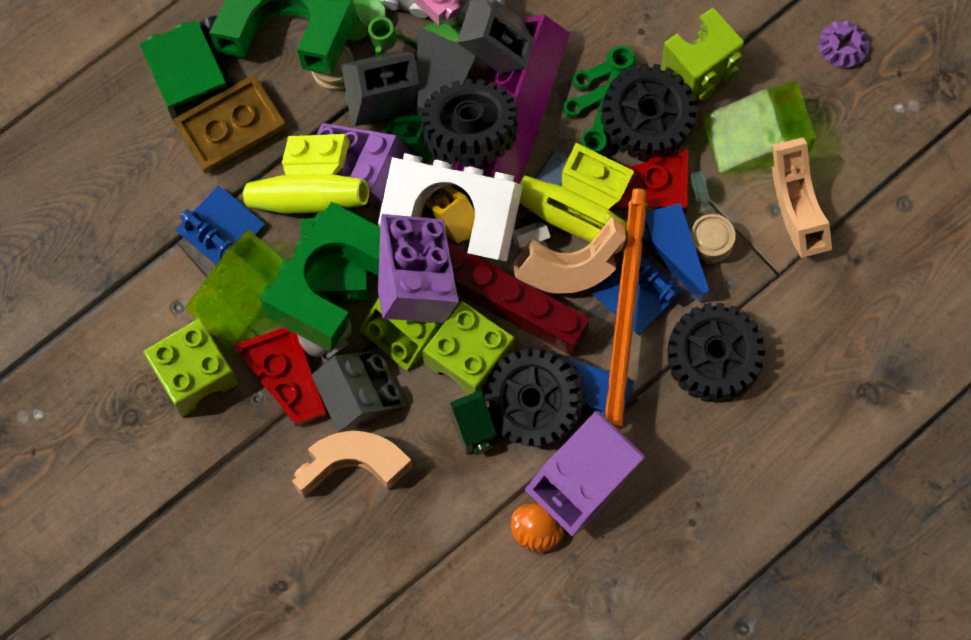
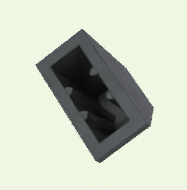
[417,27,477,115]

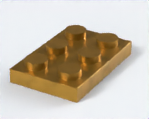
[172,74,287,174]

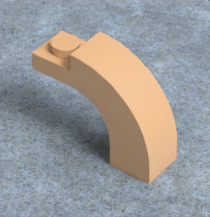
[772,137,832,258]
[513,217,626,293]
[292,431,412,498]

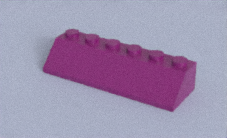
[449,15,570,195]

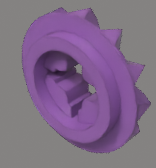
[819,19,870,68]

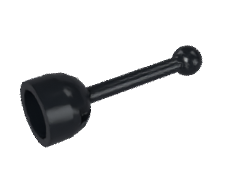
[199,15,237,88]

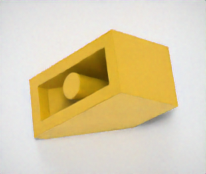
[423,185,475,244]

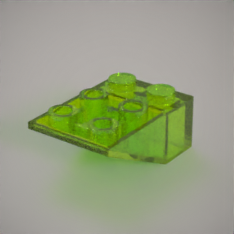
[702,81,816,174]
[185,229,284,351]

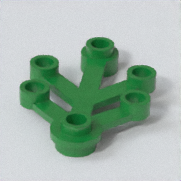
[563,46,646,155]

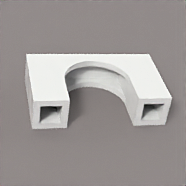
[378,154,523,261]

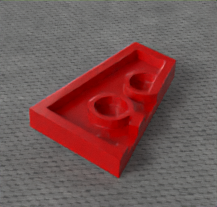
[609,148,688,212]
[232,327,326,426]

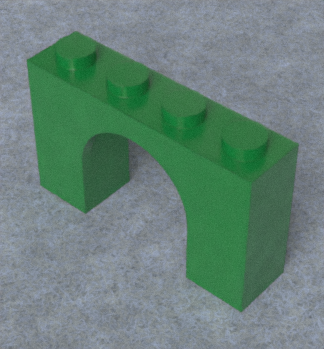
[210,0,357,75]
[260,202,380,352]

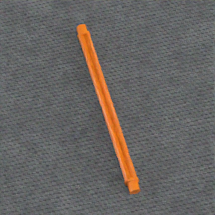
[605,189,648,432]

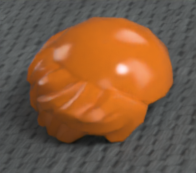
[510,502,564,554]

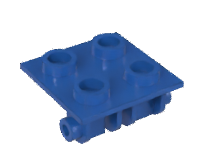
[175,185,265,270]
[591,254,682,336]

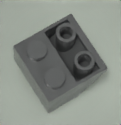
[457,0,535,74]
[341,51,419,127]
[311,350,407,432]

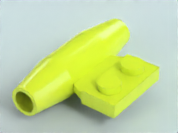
[243,134,369,214]
[519,143,634,253]

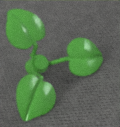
[345,0,462,107]

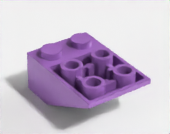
[317,123,414,208]
[378,214,459,323]
[525,411,645,536]

